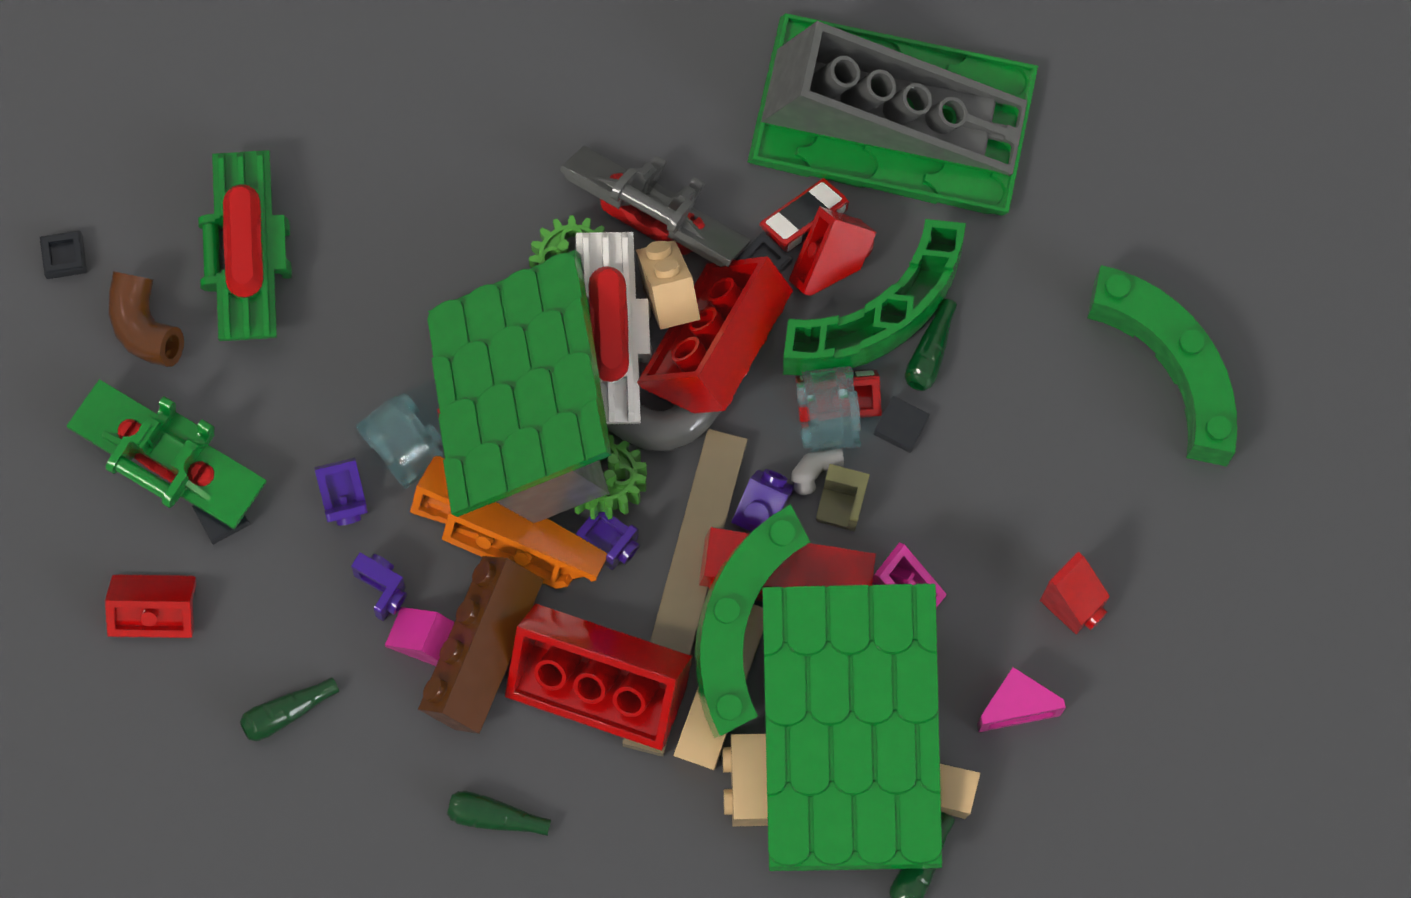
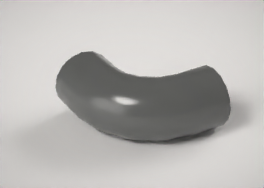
[607,403,721,451]

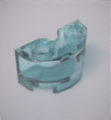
[796,366,861,452]
[355,392,444,489]

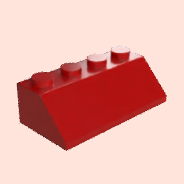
[637,256,793,413]
[505,604,693,751]

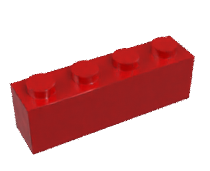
[699,527,876,602]

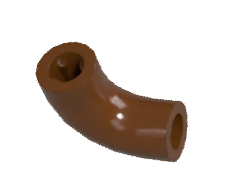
[109,271,184,367]

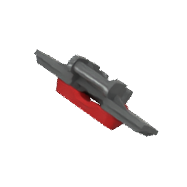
[560,145,751,267]

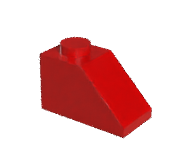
[789,206,877,296]
[1040,551,1110,635]

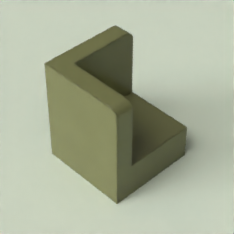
[816,464,870,532]

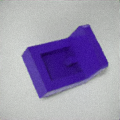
[314,457,368,526]
[731,469,794,532]
[575,512,640,570]
[351,552,407,621]

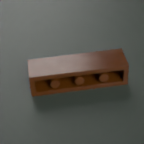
[418,556,544,734]

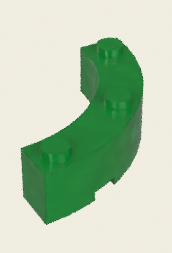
[783,219,966,376]
[1087,265,1237,467]
[695,504,810,738]

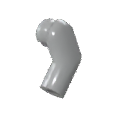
[791,448,844,495]

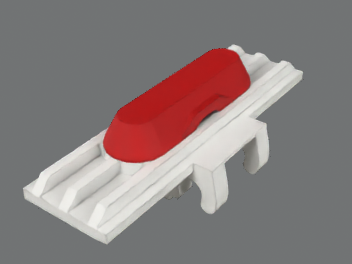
[575,232,652,424]

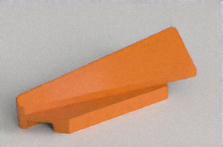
[410,456,607,589]

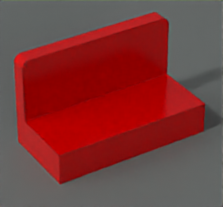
[105,574,196,638]

